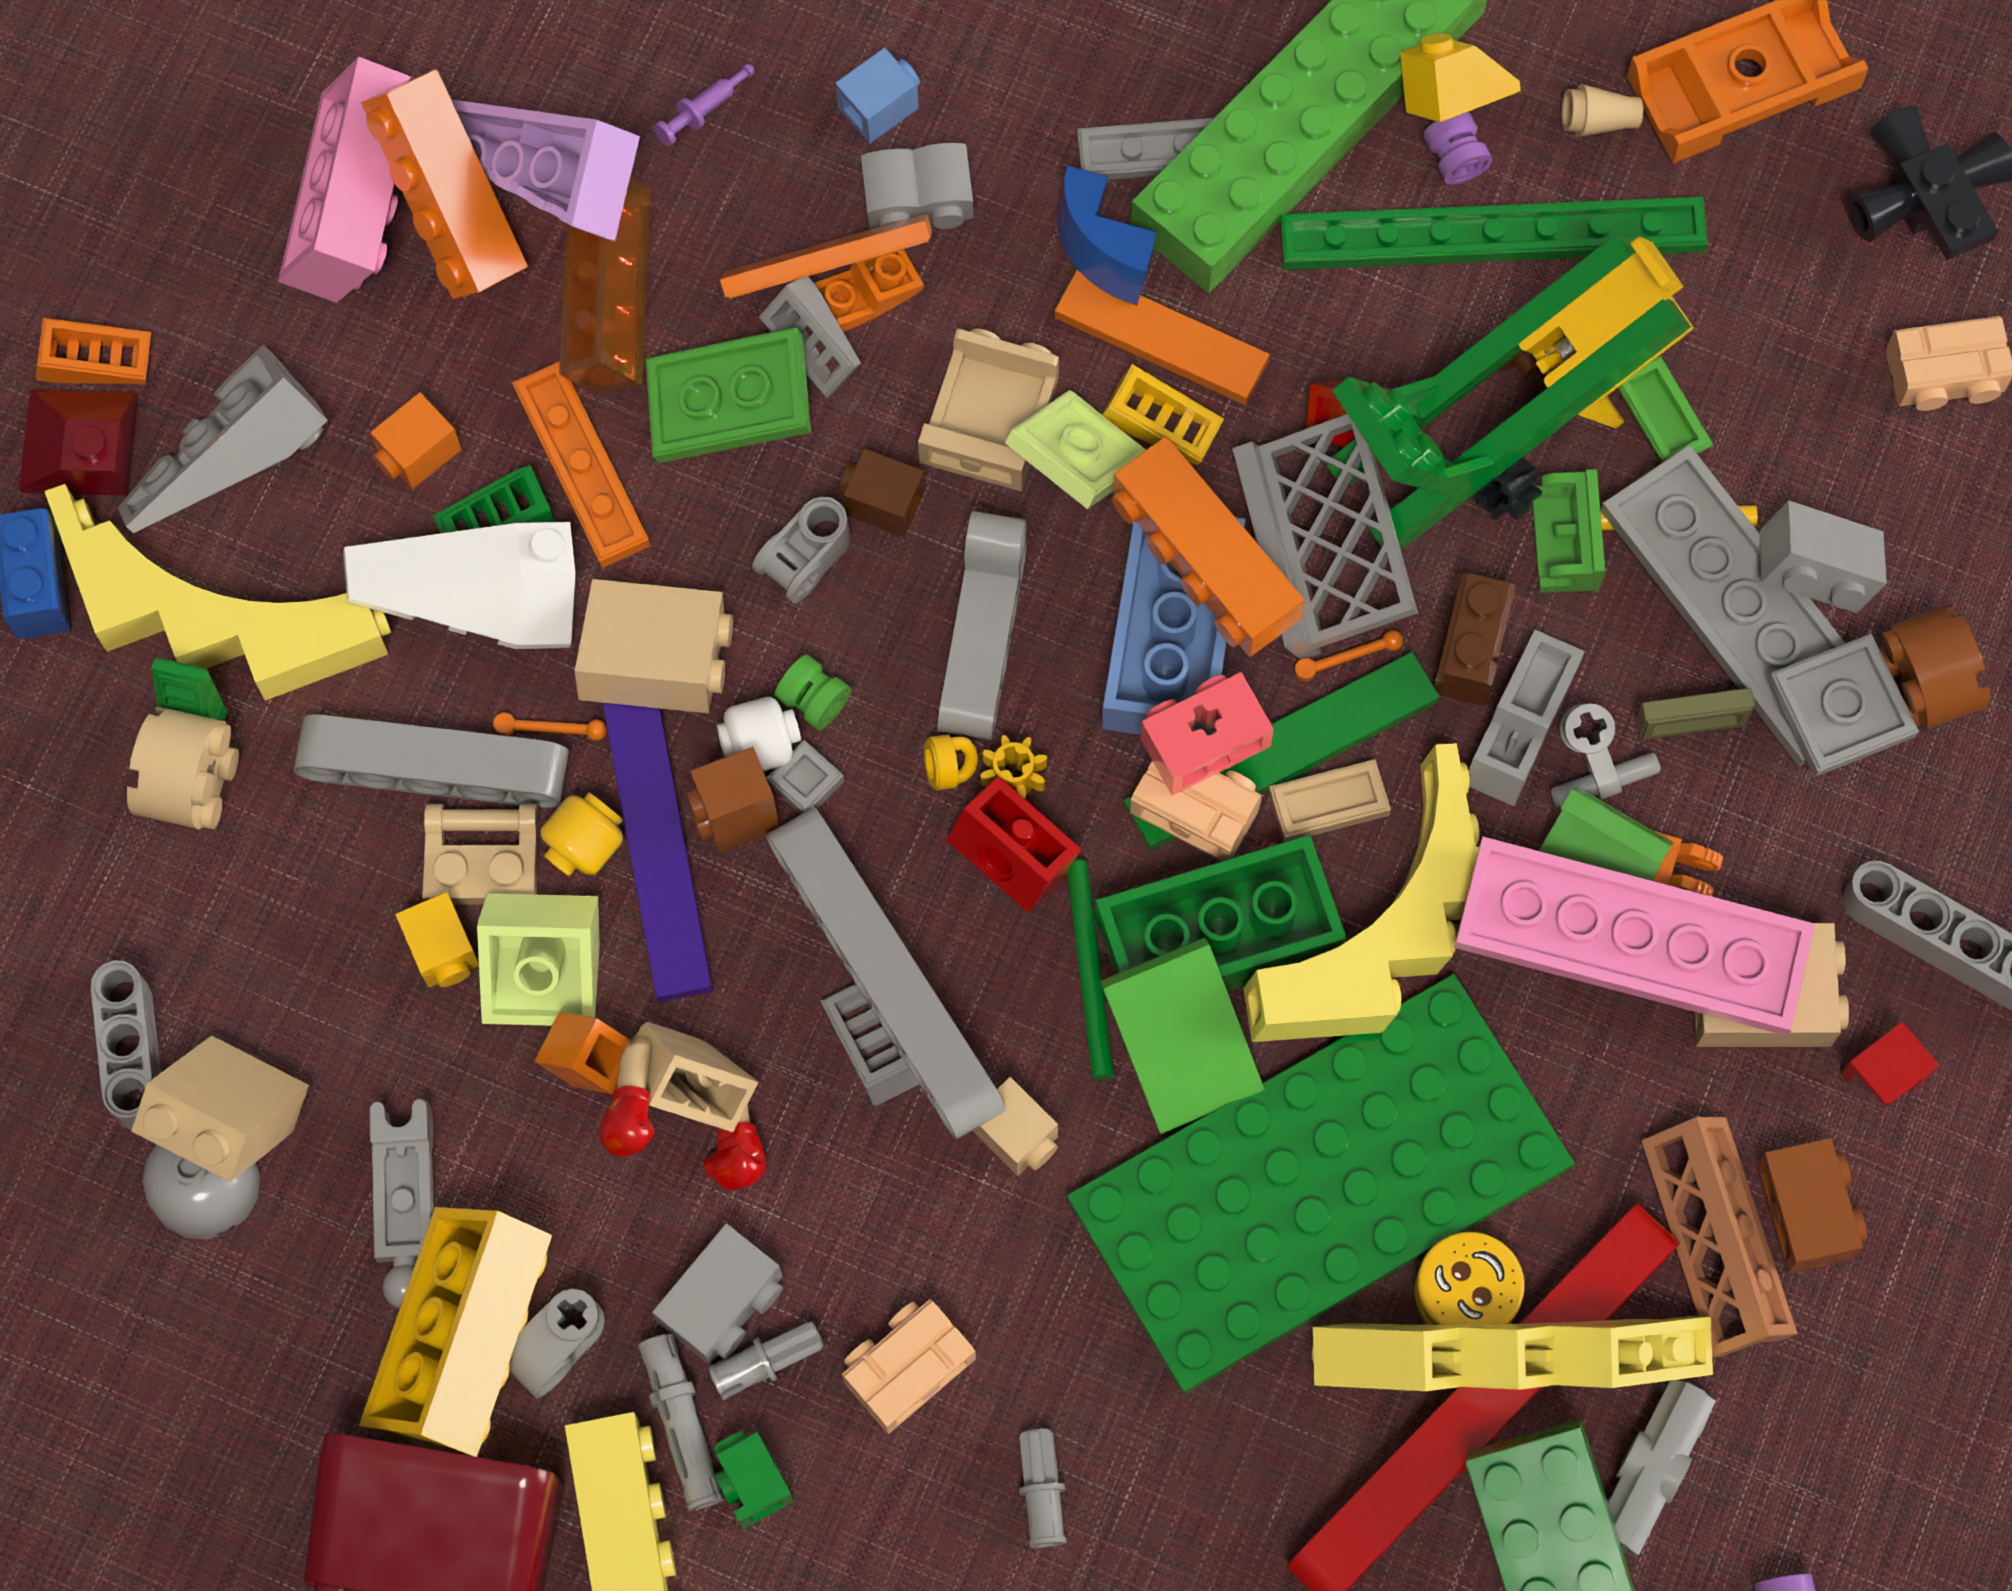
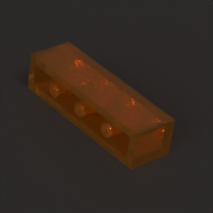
[559,177,651,395]

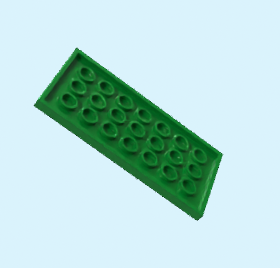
[1067,974,1575,1395]

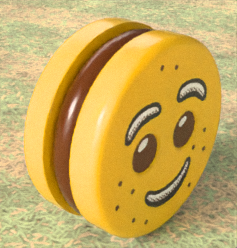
[1414,1232,1525,1325]

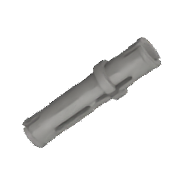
[638,1333,725,1512]

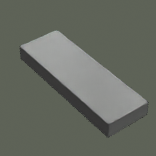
[1077,118,1214,180]

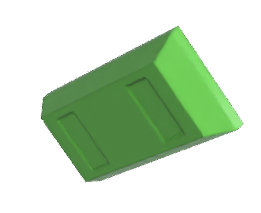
[1618,356,1713,463]

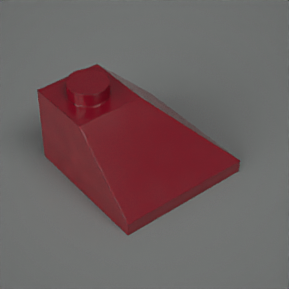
[19,390,138,496]

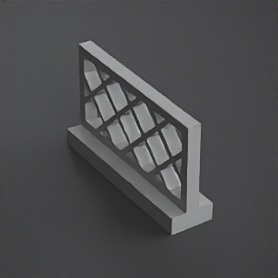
[1232,414,1418,659]

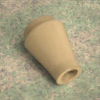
[1561,84,1643,137]

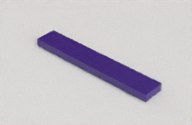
[603,703,713,1003]

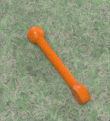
[1295,630,1404,682]
[493,712,607,741]

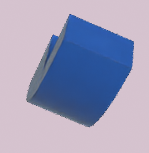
[1057,166,1157,305]

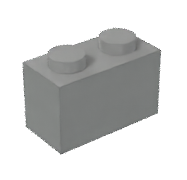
[1760,500,1887,613]
[652,1223,783,1365]

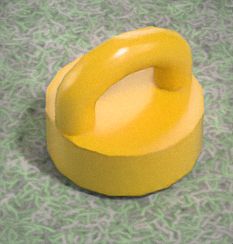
[924,734,978,791]

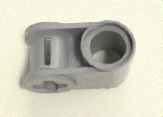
[752,497,851,604]
[509,1289,606,1399]

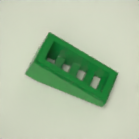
[433,465,554,533]
[151,658,227,721]

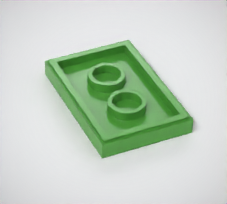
[646,327,811,463]
[1100,938,1265,1134]

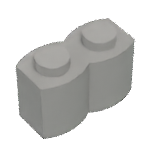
[861,143,974,229]

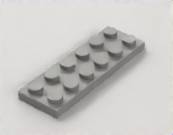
[1600,445,1846,767]

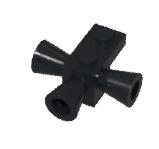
[1847,106,2012,260]

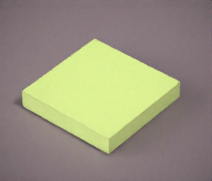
[1005,390,1146,509]

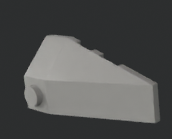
[118,344,328,533]

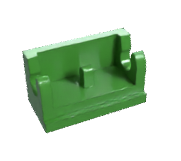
[1532,469,1605,593]

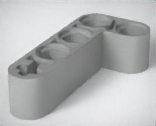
[937,511,1027,740]

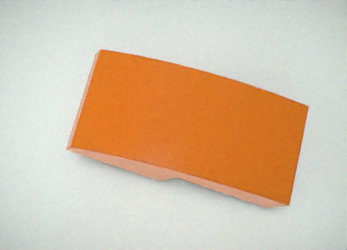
[814,249,924,333]

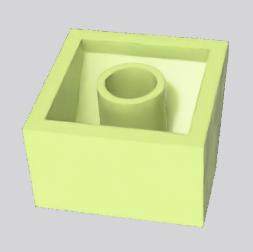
[477,893,600,1026]

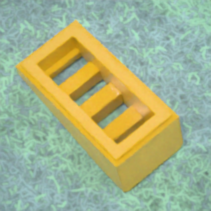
[1102,364,1224,466]

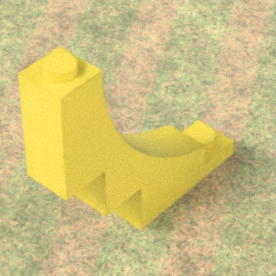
[45,484,392,701]
[1312,1316,1713,1391]

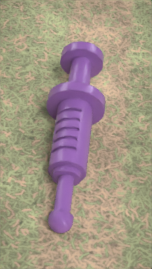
[653,64,754,146]

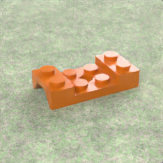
[1627,0,1869,164]

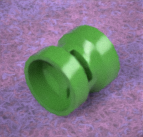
[774,655,852,731]

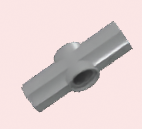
[1607,1380,1716,1558]

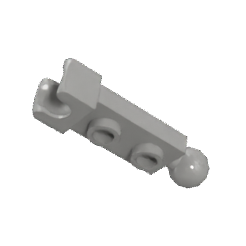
[370,1099,434,1308]

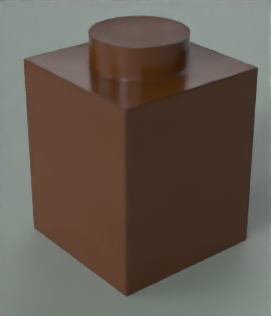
[838,448,926,537]

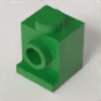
[713,1432,794,1530]

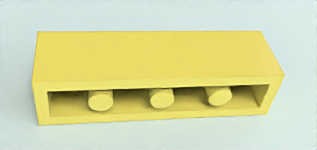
[565,1412,676,1591]

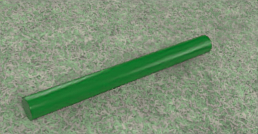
[1067,860,1114,1081]

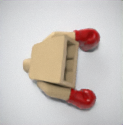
[599,1022,766,1191]

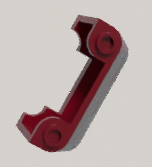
[303,1433,565,1591]

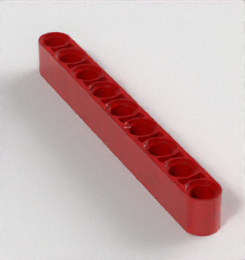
[1286,1203,1680,1591]

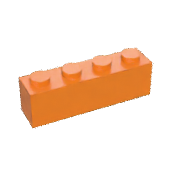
[361,69,528,299]
[1112,436,1305,657]

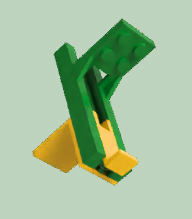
[1326,233,1694,550]

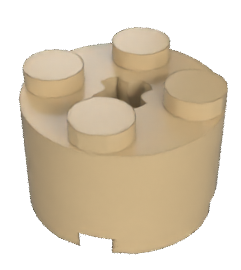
[127,707,239,829]

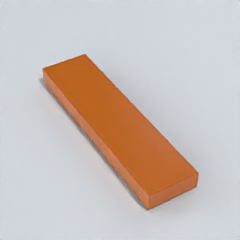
[720,213,933,299]
[1055,269,1270,405]
[512,361,650,569]

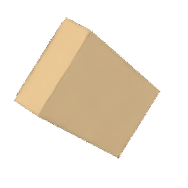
[1268,759,1391,843]

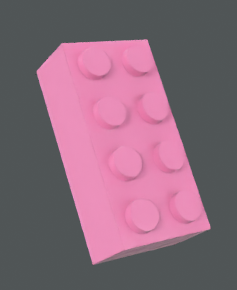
[278,57,413,303]

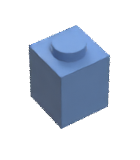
[835,48,920,144]

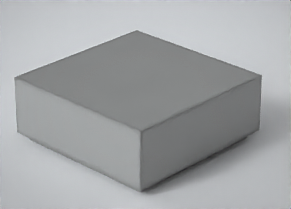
[766,740,845,814]

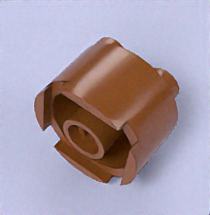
[1879,604,1991,730]

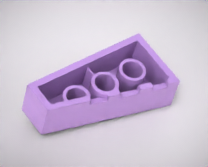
[451,99,640,241]

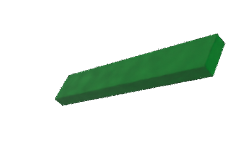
[1124,652,1440,852]

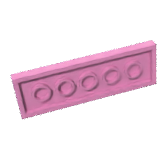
[1454,837,1815,1036]

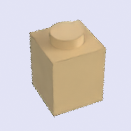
[973,1077,1058,1176]

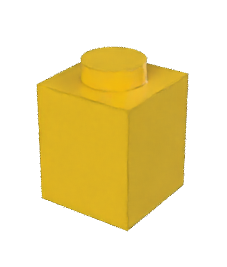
[395,892,479,988]

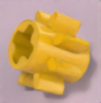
[980,735,1047,800]

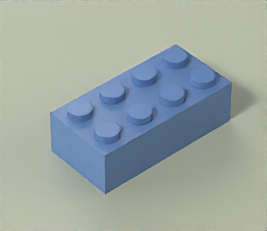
[1102,517,1245,736]

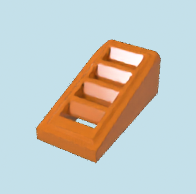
[36,318,151,384]

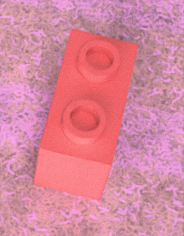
[1141,672,1274,796]

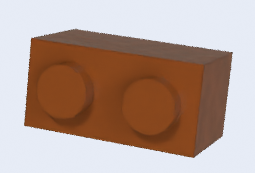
[686,747,779,854]
[1756,1138,1867,1274]

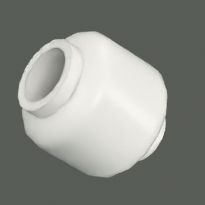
[716,697,801,771]

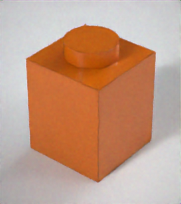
[370,392,462,490]
[534,1012,629,1095]

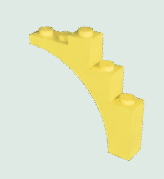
[1243,743,1479,1042]

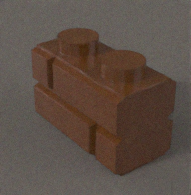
[1434,573,1516,705]

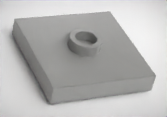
[1768,634,1919,777]

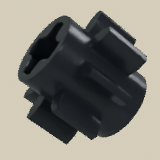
[1475,458,1543,520]

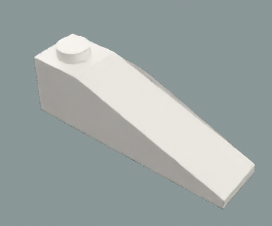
[343,522,575,649]

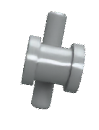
[1550,704,1661,809]

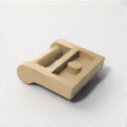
[422,804,539,905]

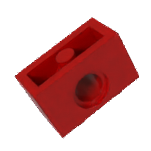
[946,776,1082,913]

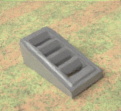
[759,276,861,398]
[821,984,919,1105]

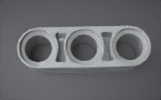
[91,960,161,1130]

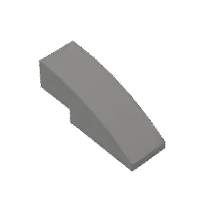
[1469,630,1585,806]

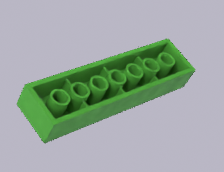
[1130,0,1487,294]

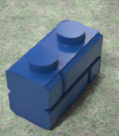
[0,508,71,639]

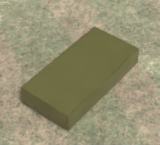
[1635,688,1755,740]

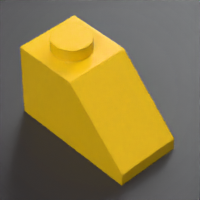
[1400,33,1520,122]

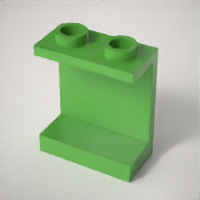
[1539,787,1674,881]

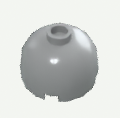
[142,1144,261,1240]

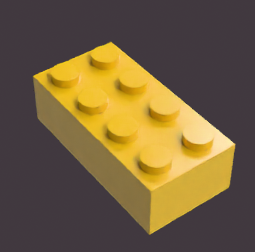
[359,1207,552,1457]

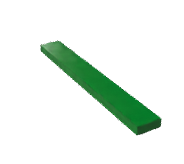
[1280,196,1708,270]

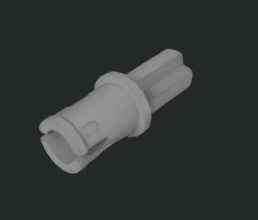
[708,1322,824,1400]
[1019,1429,1066,1548]

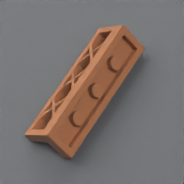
[1641,1117,1798,1358]

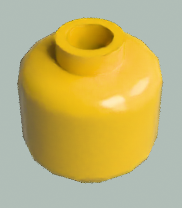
[541,793,623,877]

